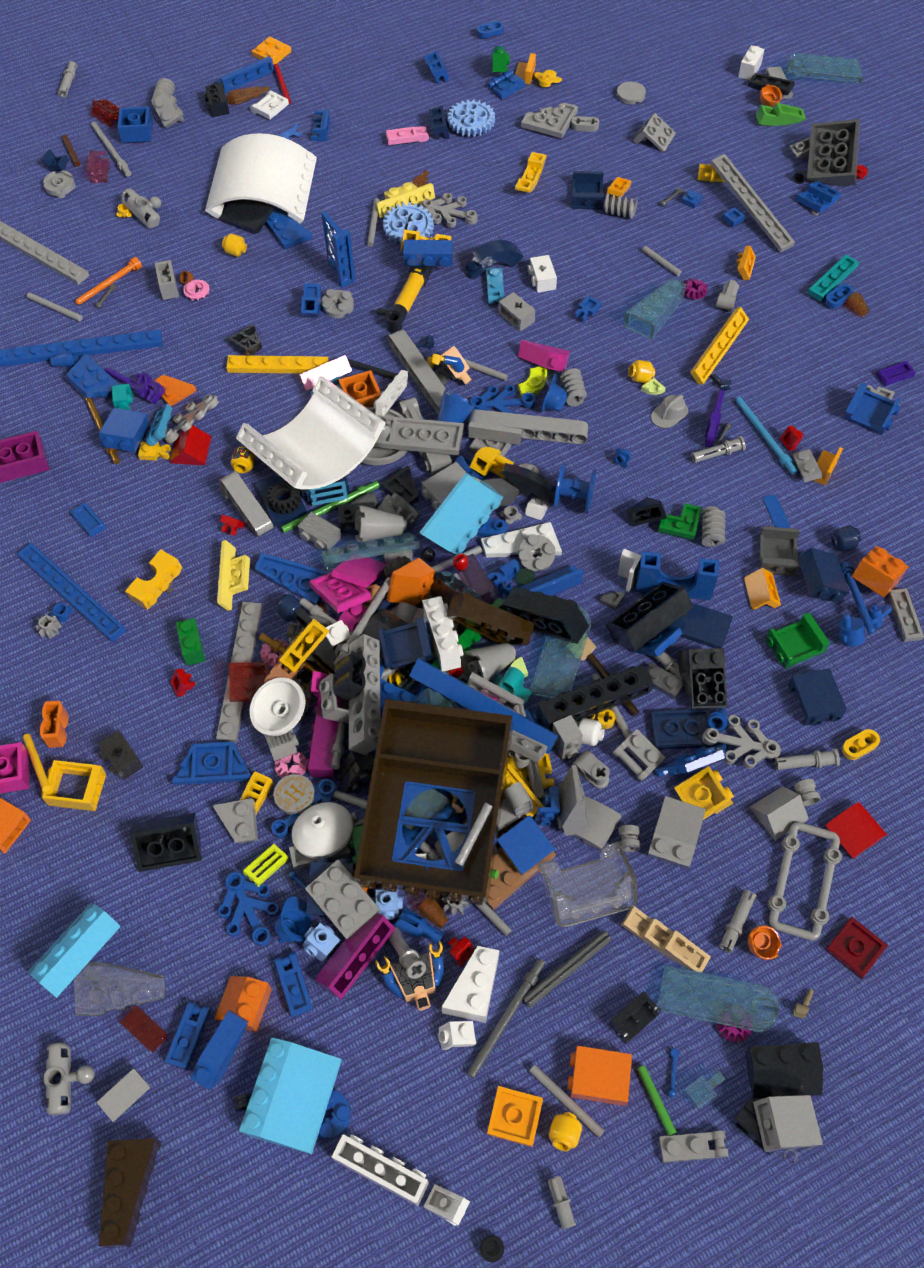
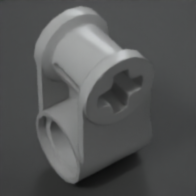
[571,750,610,789]

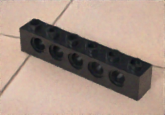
[535,665,654,731]

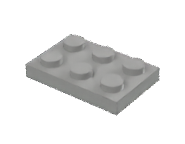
[305,859,381,939]

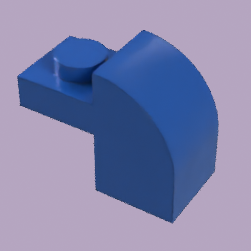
[301,284,321,316]

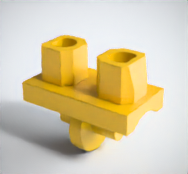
[697,163,724,183]

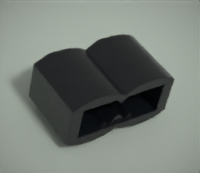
[335,651,366,701]

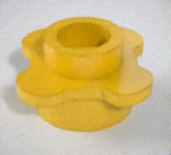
[117,203,132,218]

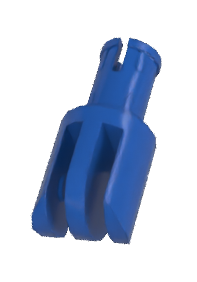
[394,907,444,945]

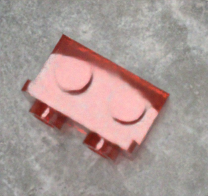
[91,99,120,127]

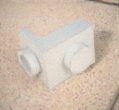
[325,620,351,647]
[438,1021,476,1050]

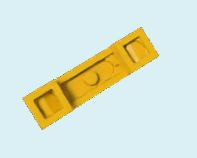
[515,152,546,193]

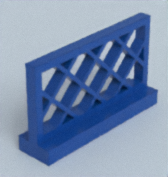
[321,211,355,288]

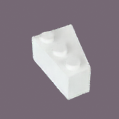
[442,946,499,1023]

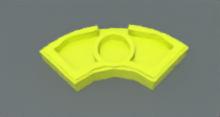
[518,366,547,398]

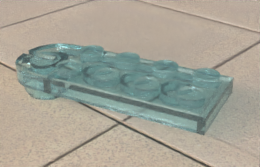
[785,53,863,83]
[321,532,420,572]
[530,606,591,698]
[657,965,779,1032]

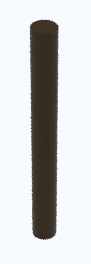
[587,653,639,716]

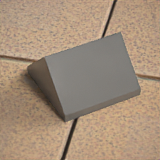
[750,786,809,841]

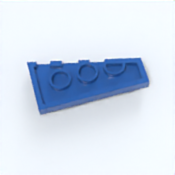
[265,203,312,249]
[254,553,330,605]

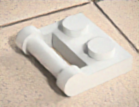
[250,90,289,120]

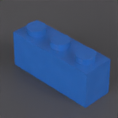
[403,240,453,266]

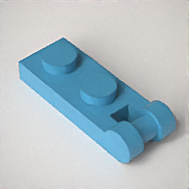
[486,268,505,304]
[146,404,173,446]

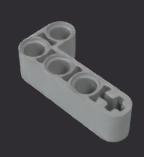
[219,471,274,537]

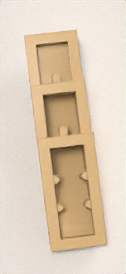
[621,906,711,975]

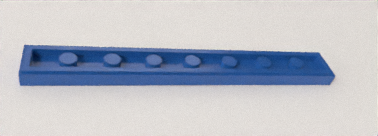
[17,543,127,642]
[409,658,559,754]

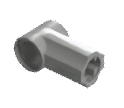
[716,280,739,311]
[398,397,423,419]

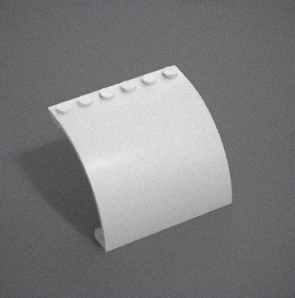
[205,133,317,223]
[236,376,386,489]

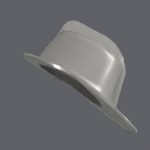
[651,394,688,428]

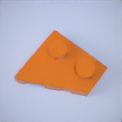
[152,375,196,406]

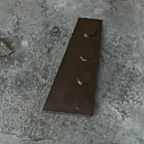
[447,592,535,646]
[99,1138,162,1248]

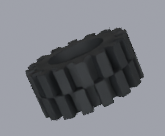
[267,480,301,515]

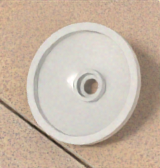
[250,677,305,736]
[292,802,354,859]

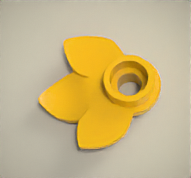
[534,70,562,87]

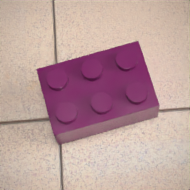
[0,430,50,483]

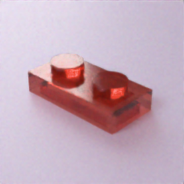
[120,1005,169,1053]

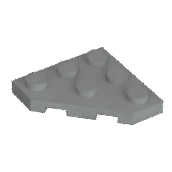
[521,103,578,138]

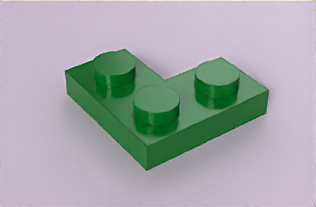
[658,503,702,540]

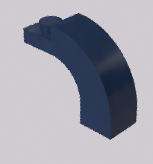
[465,240,524,279]

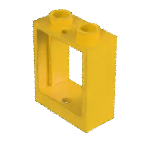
[41,760,106,811]

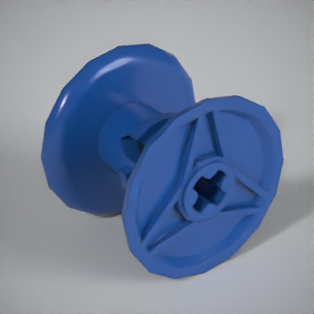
[554,463,597,514]

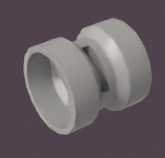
[794,779,821,806]
[619,825,641,852]

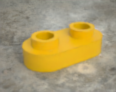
[842,729,880,760]

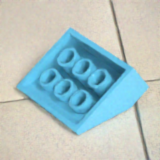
[420,473,503,554]
[27,904,121,998]
[239,1038,342,1154]

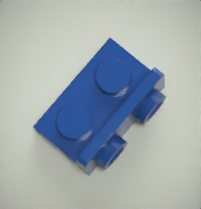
[533,787,560,826]

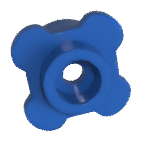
[613,448,631,468]
[50,603,73,623]

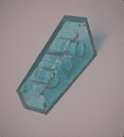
[623,278,687,339]

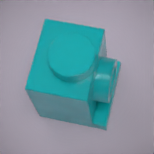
[112,384,133,411]

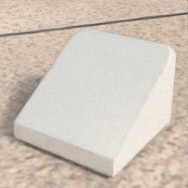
[525,497,550,520]

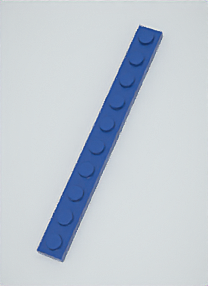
[0,329,163,367]

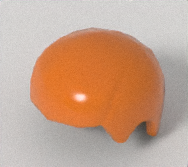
[759,84,782,107]
[747,925,782,960]

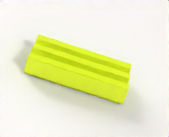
[243,844,289,887]

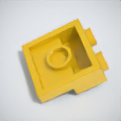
[674,766,734,820]

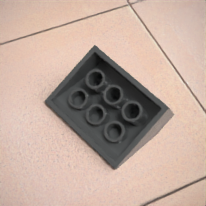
[807,119,860,186]

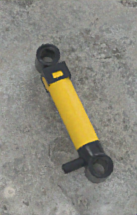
[376,266,432,333]

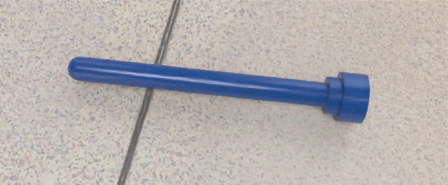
[840,561,875,634]

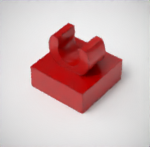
[780,425,804,451]
[220,514,245,536]
[170,669,196,697]
[448,936,475,968]

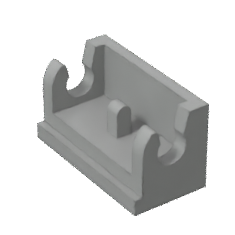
[96,1068,151,1122]

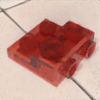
[228,662,272,705]

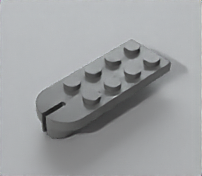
[374,415,464,455]

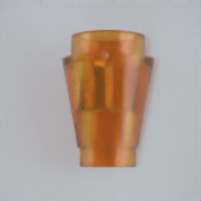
[846,292,870,317]
[418,897,449,929]

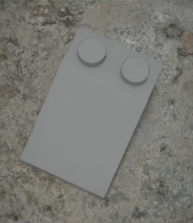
[557,765,590,836]
[647,796,706,869]

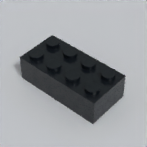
[605,581,693,651]
[502,587,589,644]

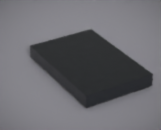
[220,199,274,233]

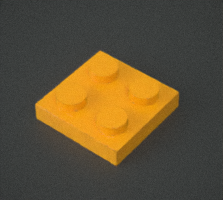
[251,36,292,65]
[487,1086,543,1147]

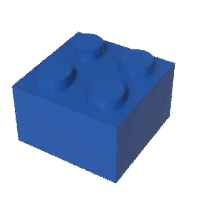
[118,106,153,143]

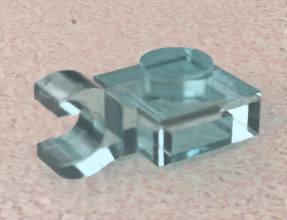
[684,1071,725,1110]

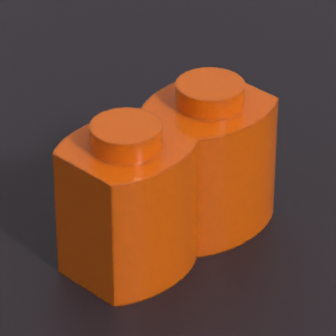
[40,701,69,748]

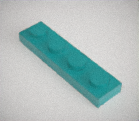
[807,255,859,302]

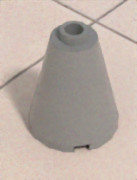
[355,505,407,543]
[461,643,516,681]

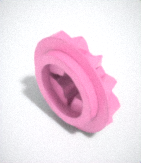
[184,280,210,301]
[260,638,289,666]
[275,751,306,778]

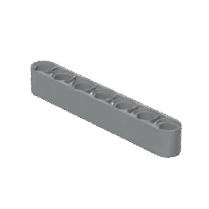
[387,329,450,415]
[468,410,588,444]

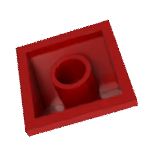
[170,425,212,466]

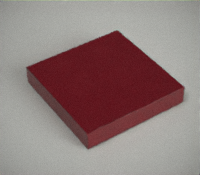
[825,916,888,980]

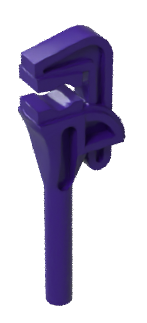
[105,367,165,404]
[704,390,725,448]

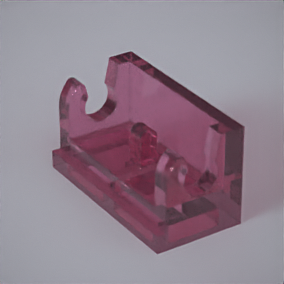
[87,150,110,183]

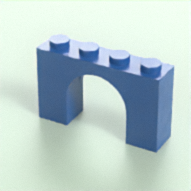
[636,551,719,601]

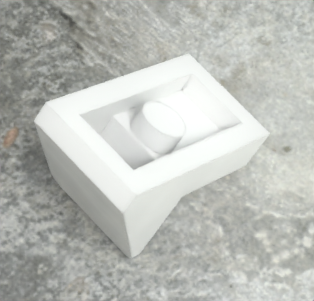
[423,1184,470,1226]

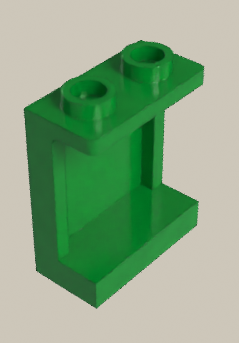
[766,612,830,669]

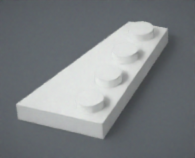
[481,522,562,558]

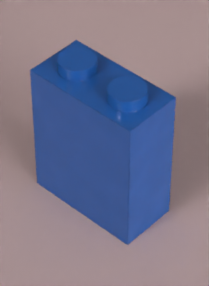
[99,408,149,452]

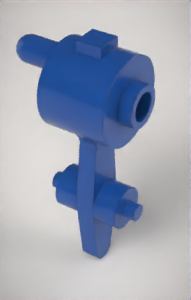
[839,604,892,647]

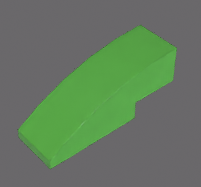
[755,103,806,126]

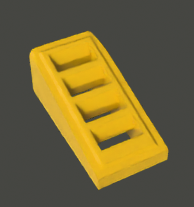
[240,771,274,814]

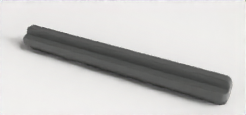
[523,931,611,1008]

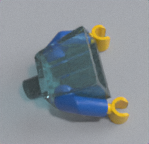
[404,789,458,831]

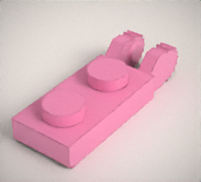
[386,126,429,145]

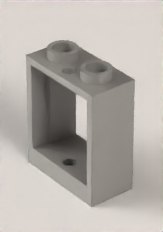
[319,673,349,724]

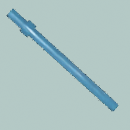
[735,397,798,475]

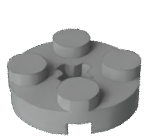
[43,171,76,198]
[321,289,354,318]
[518,534,555,572]

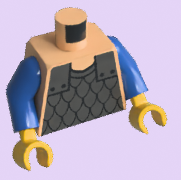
[426,346,472,385]
[375,940,444,1011]

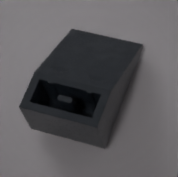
[678,648,728,709]

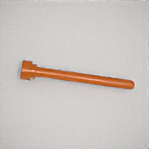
[75,256,142,305]

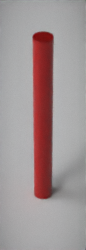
[273,64,291,104]

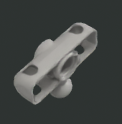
[121,188,161,228]
[44,1043,95,1116]

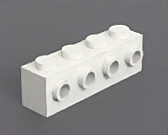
[422,596,463,671]
[332,1134,429,1207]

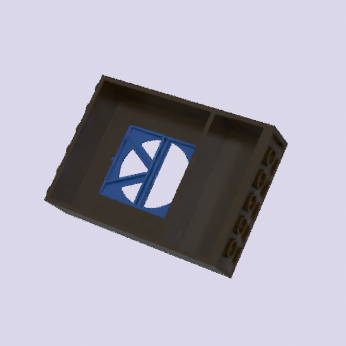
[354,699,513,905]

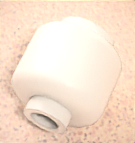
[576,718,605,746]

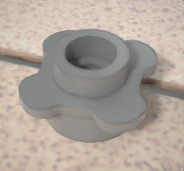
[500,506,522,525]

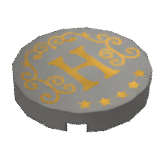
[273,774,315,815]

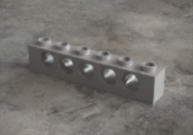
[349,634,380,755]

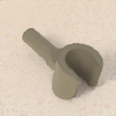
[793,989,814,1018]

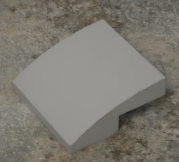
[563,796,622,850]

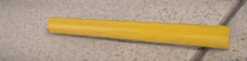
[23,734,51,792]

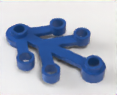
[469,385,535,414]
[271,779,338,838]
[218,872,280,947]

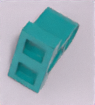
[493,667,533,708]

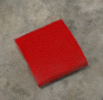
[825,802,887,860]

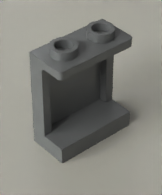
[759,526,800,576]

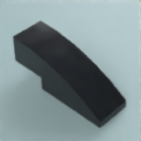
[501,463,556,504]

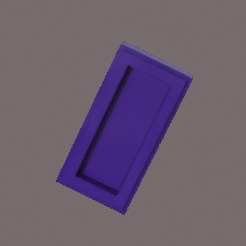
[876,361,916,386]

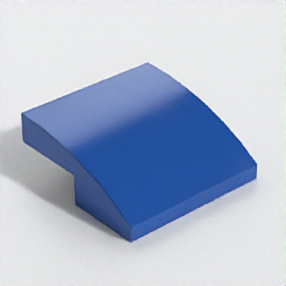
[795,181,842,213]

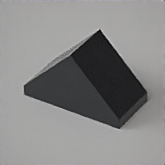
[626,497,667,526]

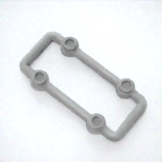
[767,822,842,941]

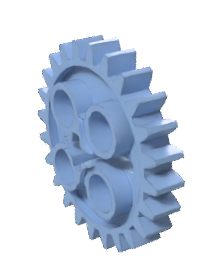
[448,99,495,137]
[383,202,434,246]

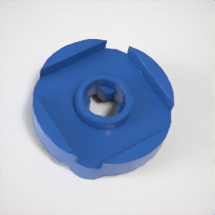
[318,1090,351,1139]

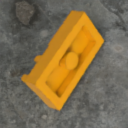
[607,177,632,199]
[736,245,756,281]

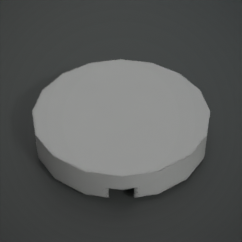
[617,81,646,105]

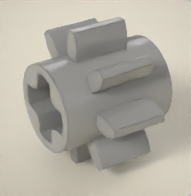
[35,614,62,639]
[442,897,469,917]

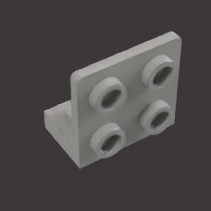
[633,113,676,152]

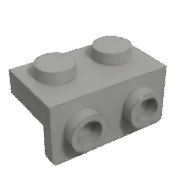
[151,91,185,128]

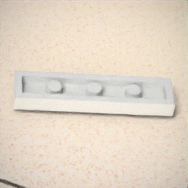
[374,370,408,416]

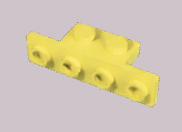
[376,182,435,218]
[217,540,250,611]

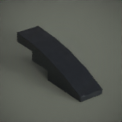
[292,607,337,674]

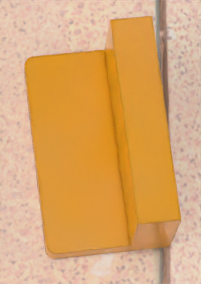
[515,53,536,84]
[813,447,843,486]
[744,568,781,610]

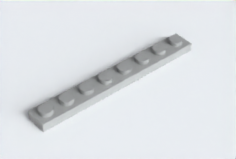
[711,154,795,253]
[0,221,89,285]
[216,602,262,743]

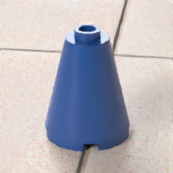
[437,390,476,423]

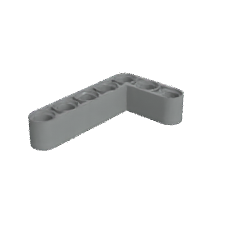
[434,782,533,859]

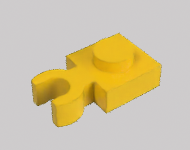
[138,442,171,461]

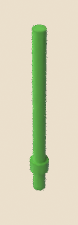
[281,481,380,533]

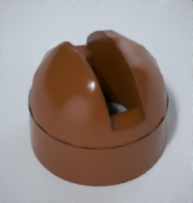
[179,271,194,284]

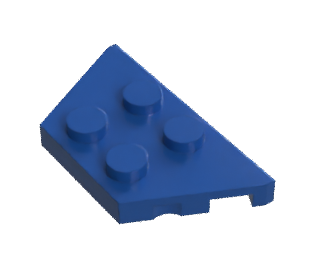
[66,354,120,398]
[172,742,251,785]
[654,743,727,777]

